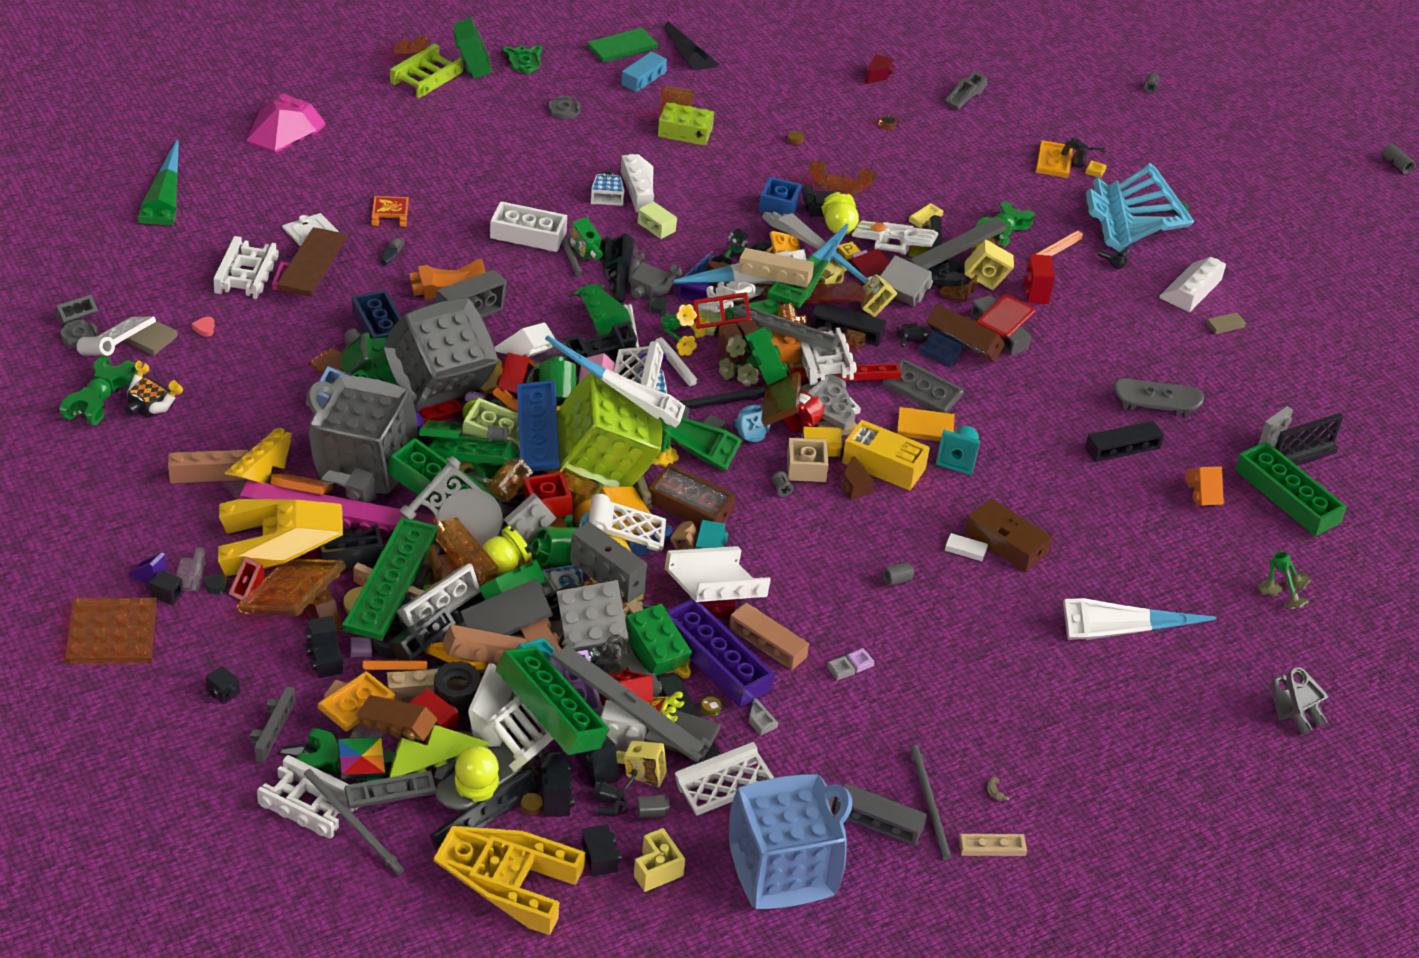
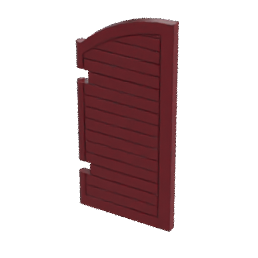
[781,282,866,305]

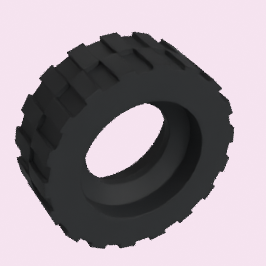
[434,661,481,708]

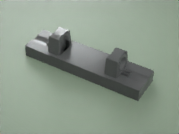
[250,686,295,764]
[344,771,436,809]

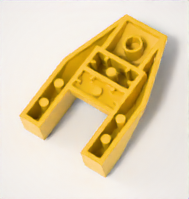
[218,499,343,577]
[434,826,585,935]

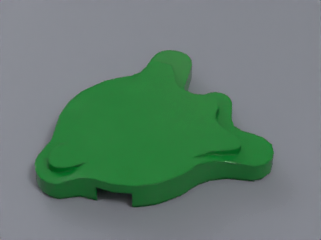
[503,45,542,74]

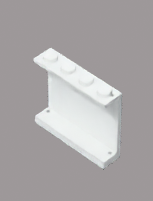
[664,546,771,602]

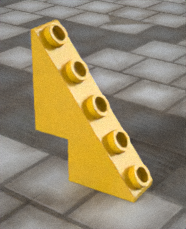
[225,428,292,484]

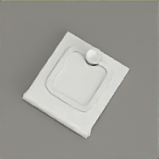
[282,213,339,247]

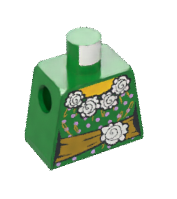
[569,217,603,260]

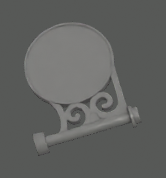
[400,456,503,554]

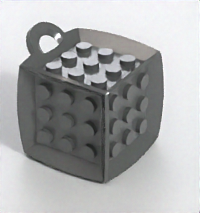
[384,298,498,412]
[307,375,418,493]

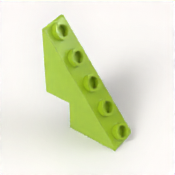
[388,725,490,778]

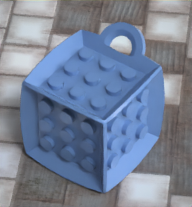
[729,774,852,909]

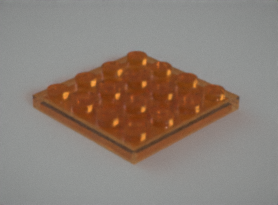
[236,559,346,616]
[65,598,158,664]

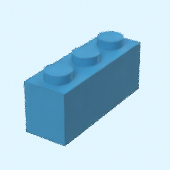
[621,52,667,92]

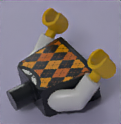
[125,360,183,417]

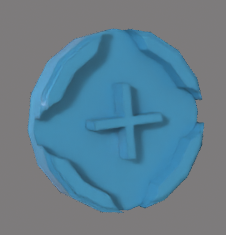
[734,405,770,442]

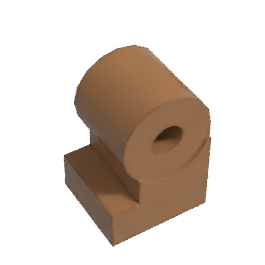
[670,521,699,550]

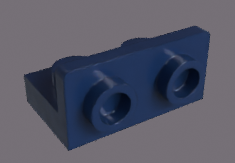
[919,329,963,367]

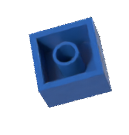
[759,177,802,215]

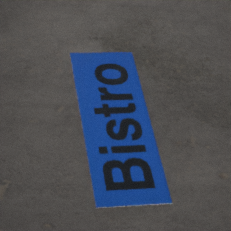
[684,251,713,277]

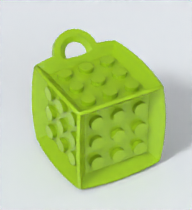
[557,372,662,501]

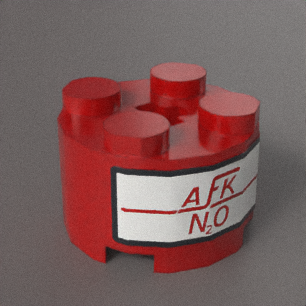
[783,390,825,433]

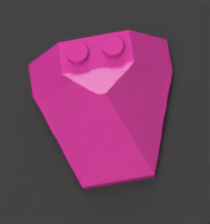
[246,93,326,153]

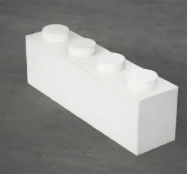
[621,154,654,212]

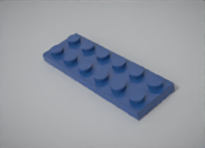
[517,380,560,473]

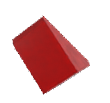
[229,557,264,602]

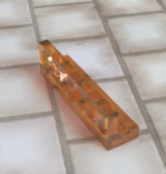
[436,517,499,586]

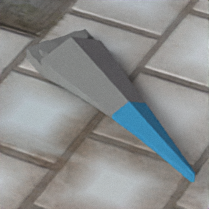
[762,212,869,284]

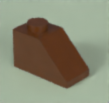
[841,456,873,500]
[307,586,343,632]

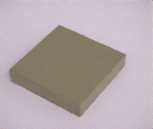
[125,321,178,356]

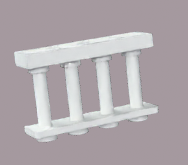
[482,696,554,772]

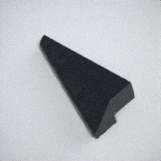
[664,21,719,70]
[600,233,635,302]

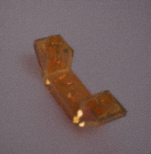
[808,160,876,195]

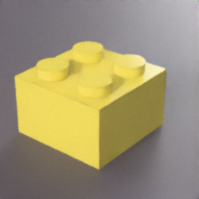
[965,239,1014,290]

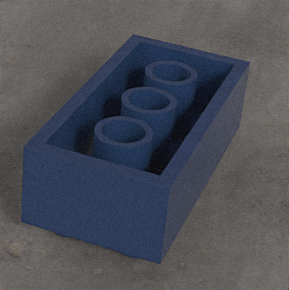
[351,290,401,339]

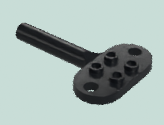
[907,215,969,286]

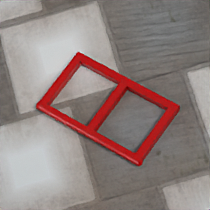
[694,292,752,329]

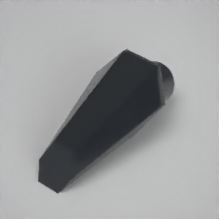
[280,743,316,757]

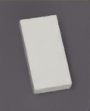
[945,533,988,561]

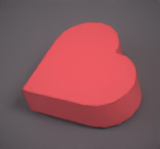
[192,317,215,337]

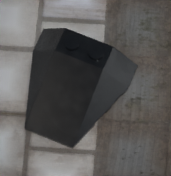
[563,321,638,380]

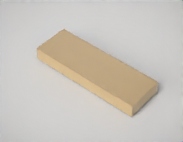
[959,834,1027,856]

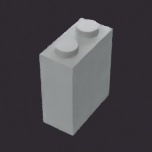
[880,255,933,307]

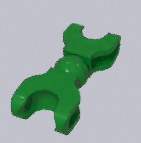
[976,201,1035,247]
[60,356,137,425]
[296,728,395,796]

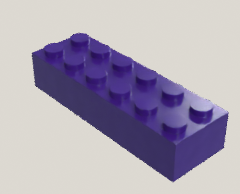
[667,599,775,707]

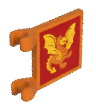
[372,196,409,227]

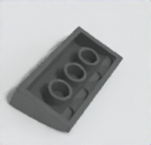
[461,578,553,635]

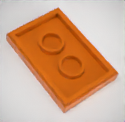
[363,660,427,670]

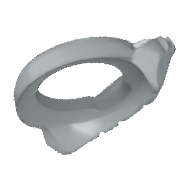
[550,570,580,590]

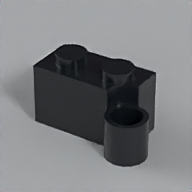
[801,185,842,217]

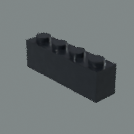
[811,303,887,346]
[1085,421,1164,462]

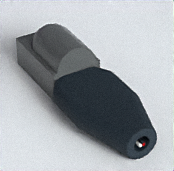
[381,237,404,265]

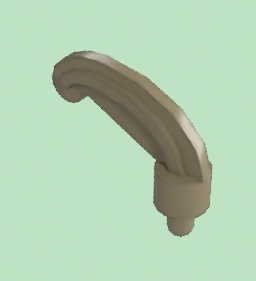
[524,751,542,775]
[987,777,1009,802]

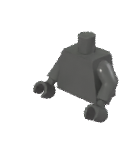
[628,248,682,300]

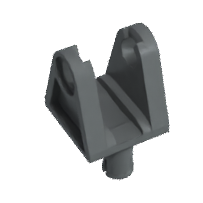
[1271,667,1328,735]

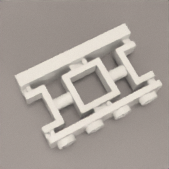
[214,236,279,299]
[799,328,856,385]
[257,755,358,839]

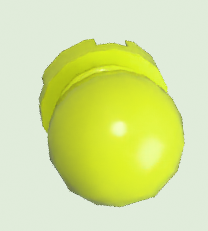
[821,192,859,234]
[480,525,532,575]
[455,746,499,802]

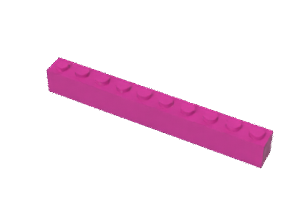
[240,480,436,538]

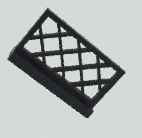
[1275,413,1343,466]

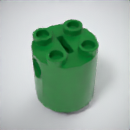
[539,357,576,406]
[532,527,579,567]

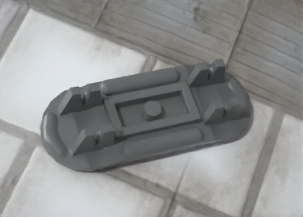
[1114,378,1204,417]
[435,741,525,814]

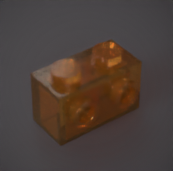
[486,458,533,500]

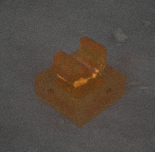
[846,329,866,352]

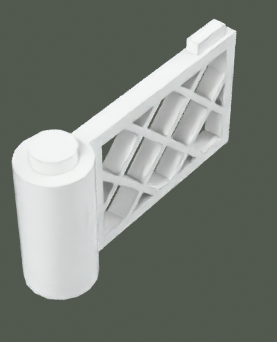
[77,316,156,356]
[588,494,666,551]

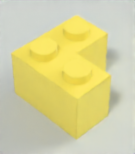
[634,828,685,892]

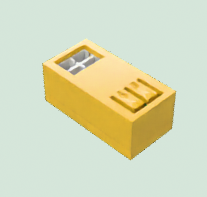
[842,420,930,491]

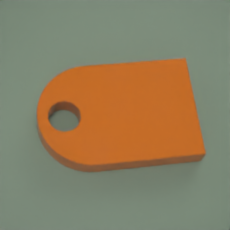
[270,473,334,495]

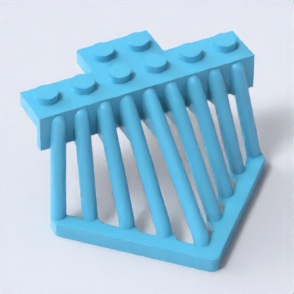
[1086,163,1194,252]

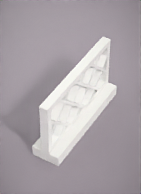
[614,341,664,389]
[675,742,774,816]

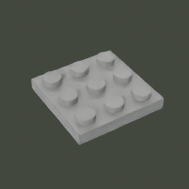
[557,580,629,650]

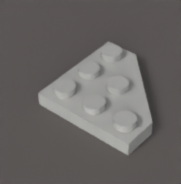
[808,374,855,430]

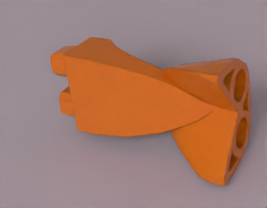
[409,258,485,300]

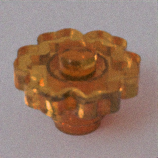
[778,303,807,325]

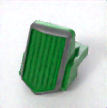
[340,332,387,375]

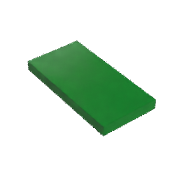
[587,28,658,63]
[419,420,463,439]

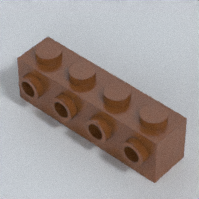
[356,695,438,741]

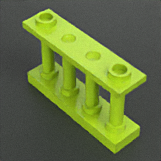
[390,44,463,98]

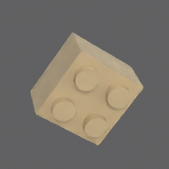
[787,438,828,482]

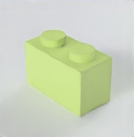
[638,201,677,239]

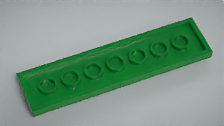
[343,517,439,641]

